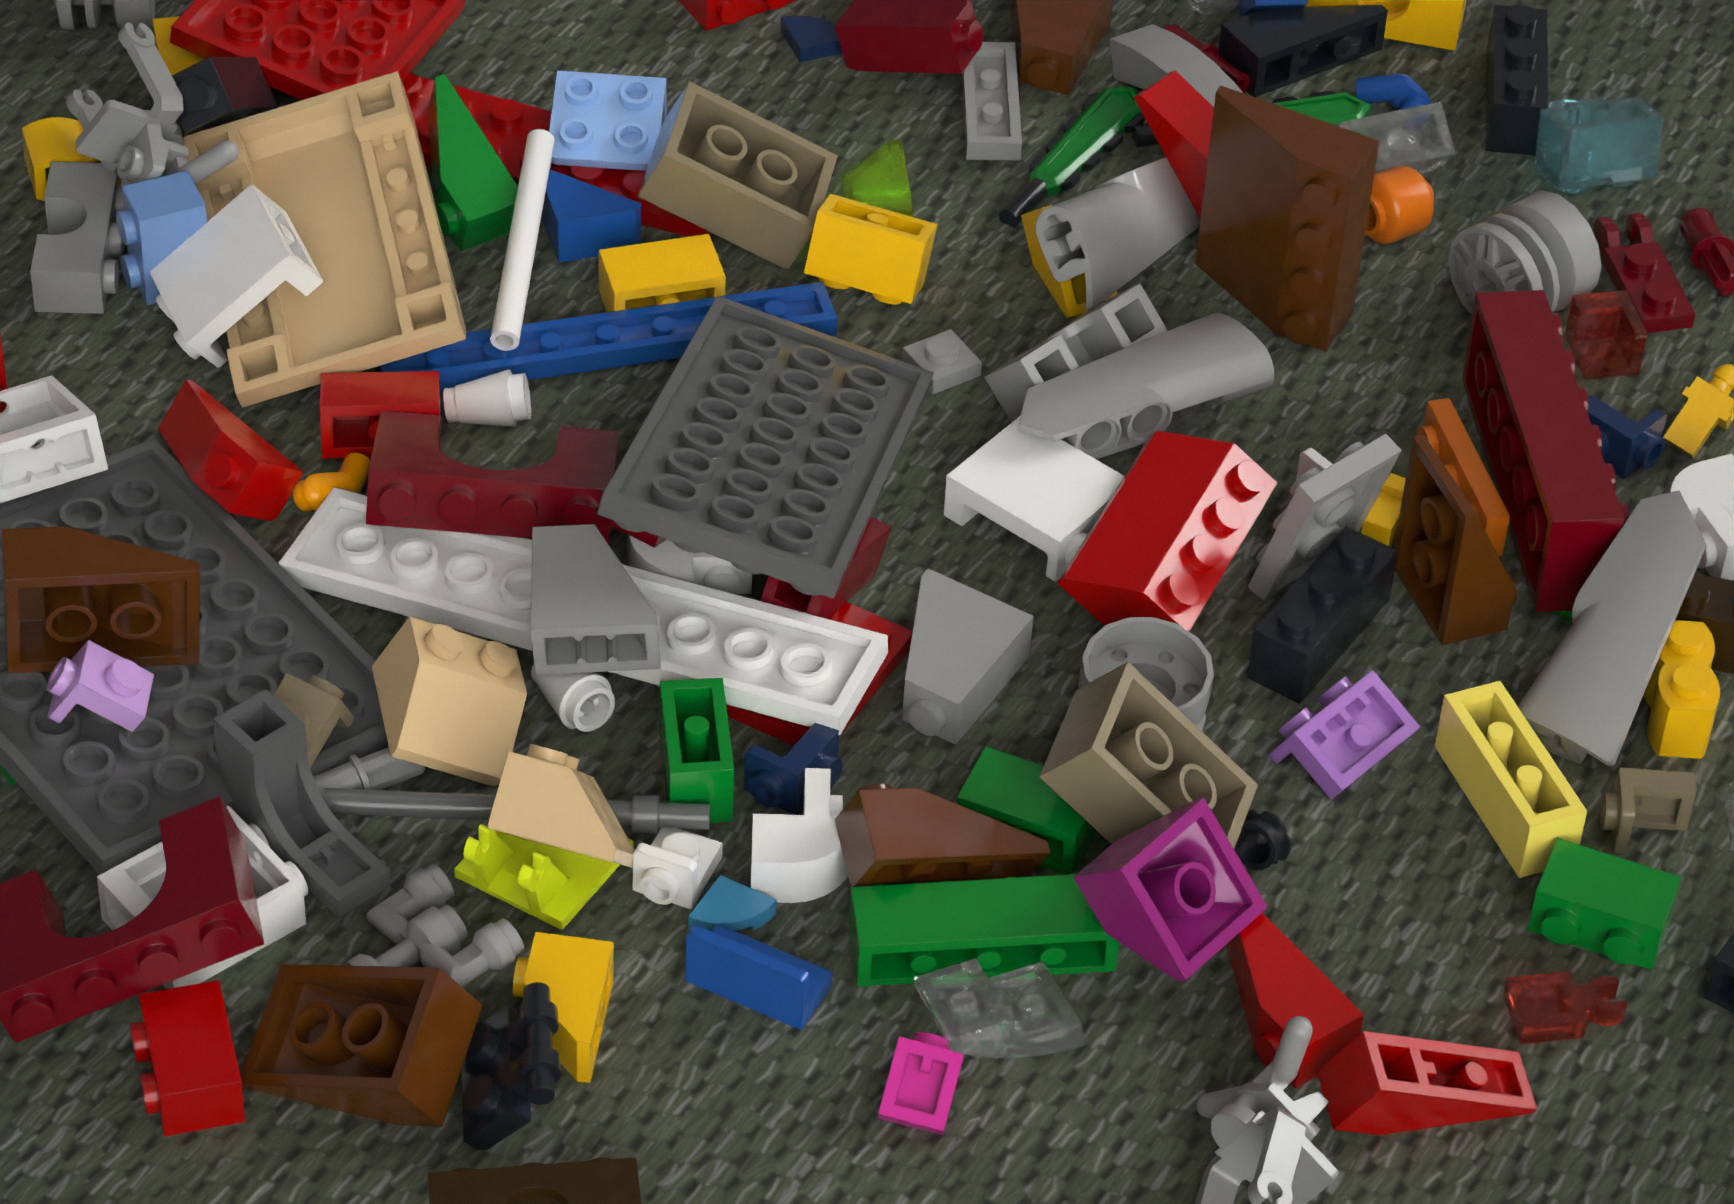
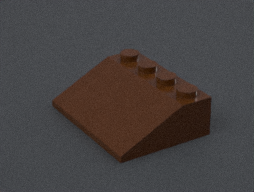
[1195,86,1380,351]

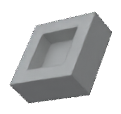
[902,329,982,394]

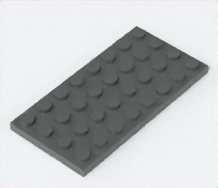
[597,295,934,599]

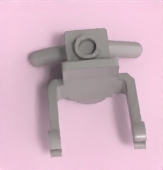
[66,22,239,186]
[1195,1016,1339,1204]

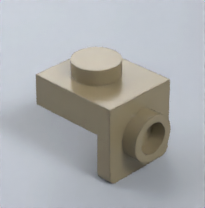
[273,673,355,768]
[1600,767,1697,854]

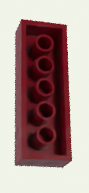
[1462,290,1629,612]

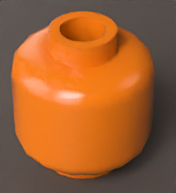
[1365,165,1434,245]

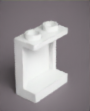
[150,184,324,368]
[944,416,1124,582]

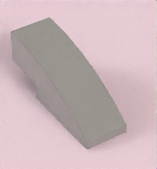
[1110,24,1243,107]

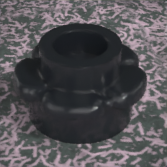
[1234,809,1292,870]

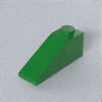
[428,74,518,252]

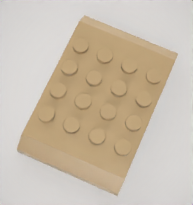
[183,71,466,408]

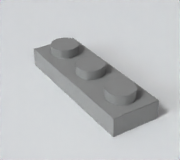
[962,42,1022,161]

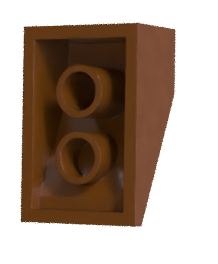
[1394,434,1517,645]
[2,526,200,674]
[241,964,483,1127]

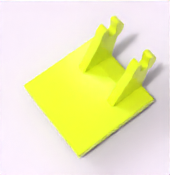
[454,824,634,930]

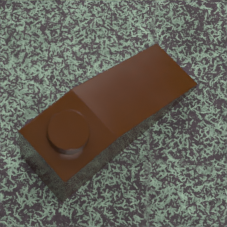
[834,783,1051,887]

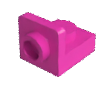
[878,1032,964,1135]

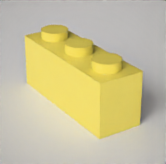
[1435,681,1587,878]

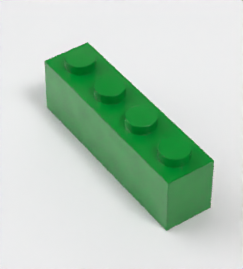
[848,873,1119,987]

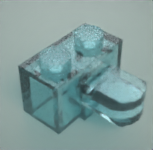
[1535,97,1664,194]

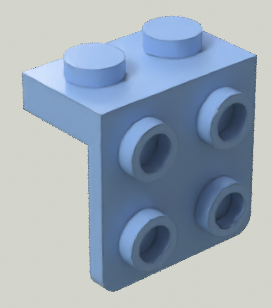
[549,70,667,171]

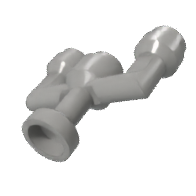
[344,864,525,987]

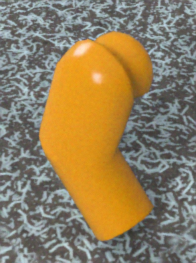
[292,453,370,512]

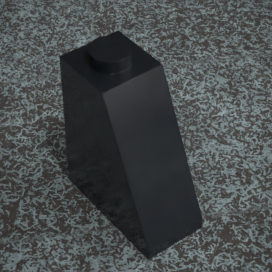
[172,57,279,137]

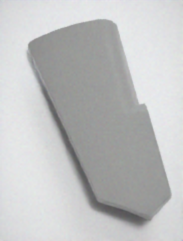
[1035,157,1200,310]
[1018,313,1274,459]
[1518,490,1707,766]

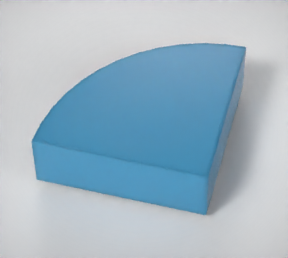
[688,875,777,931]

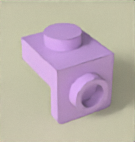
[46,640,154,732]

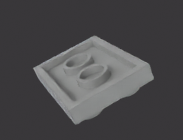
[1248,433,1402,601]

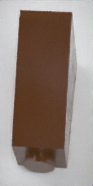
[1009,0,1113,95]

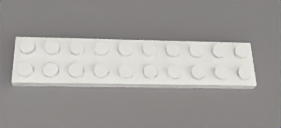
[278,487,888,735]

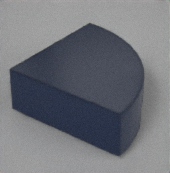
[781,16,842,62]

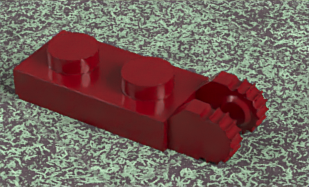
[1593,213,1695,334]

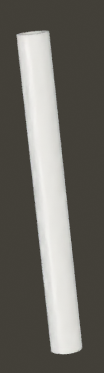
[490,129,555,351]

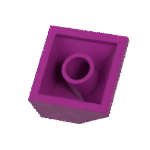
[1073,798,1268,981]

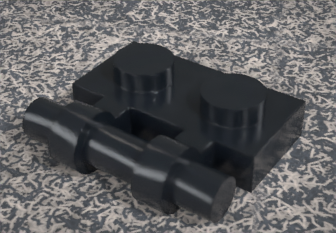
[462,982,561,1150]

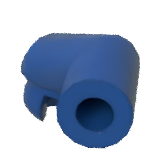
[1356,73,1432,127]

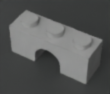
[30,162,125,314]
[984,283,1168,423]

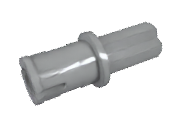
[313,747,425,799]

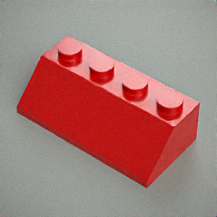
[1057,431,1278,631]

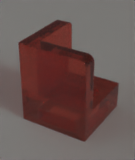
[1565,290,1647,379]

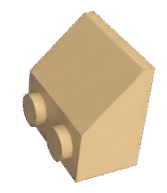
[372,616,527,786]
[487,744,635,868]

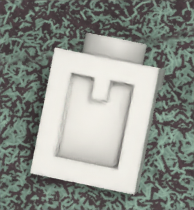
[633,828,723,910]

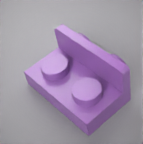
[1269,670,1420,800]

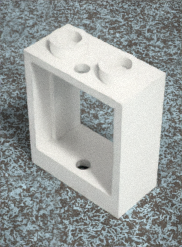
[0,375,108,503]
[97,806,308,989]

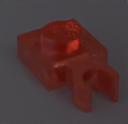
[1503,971,1627,1044]

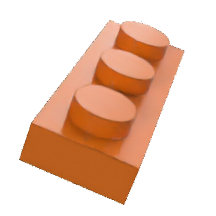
[1416,398,1510,556]

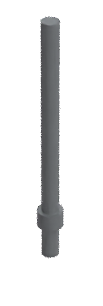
[324,788,710,834]

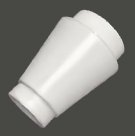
[443,369,531,427]
[531,665,615,732]

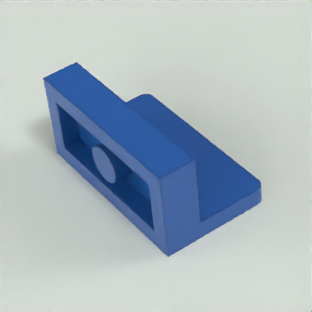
[685,924,833,1030]

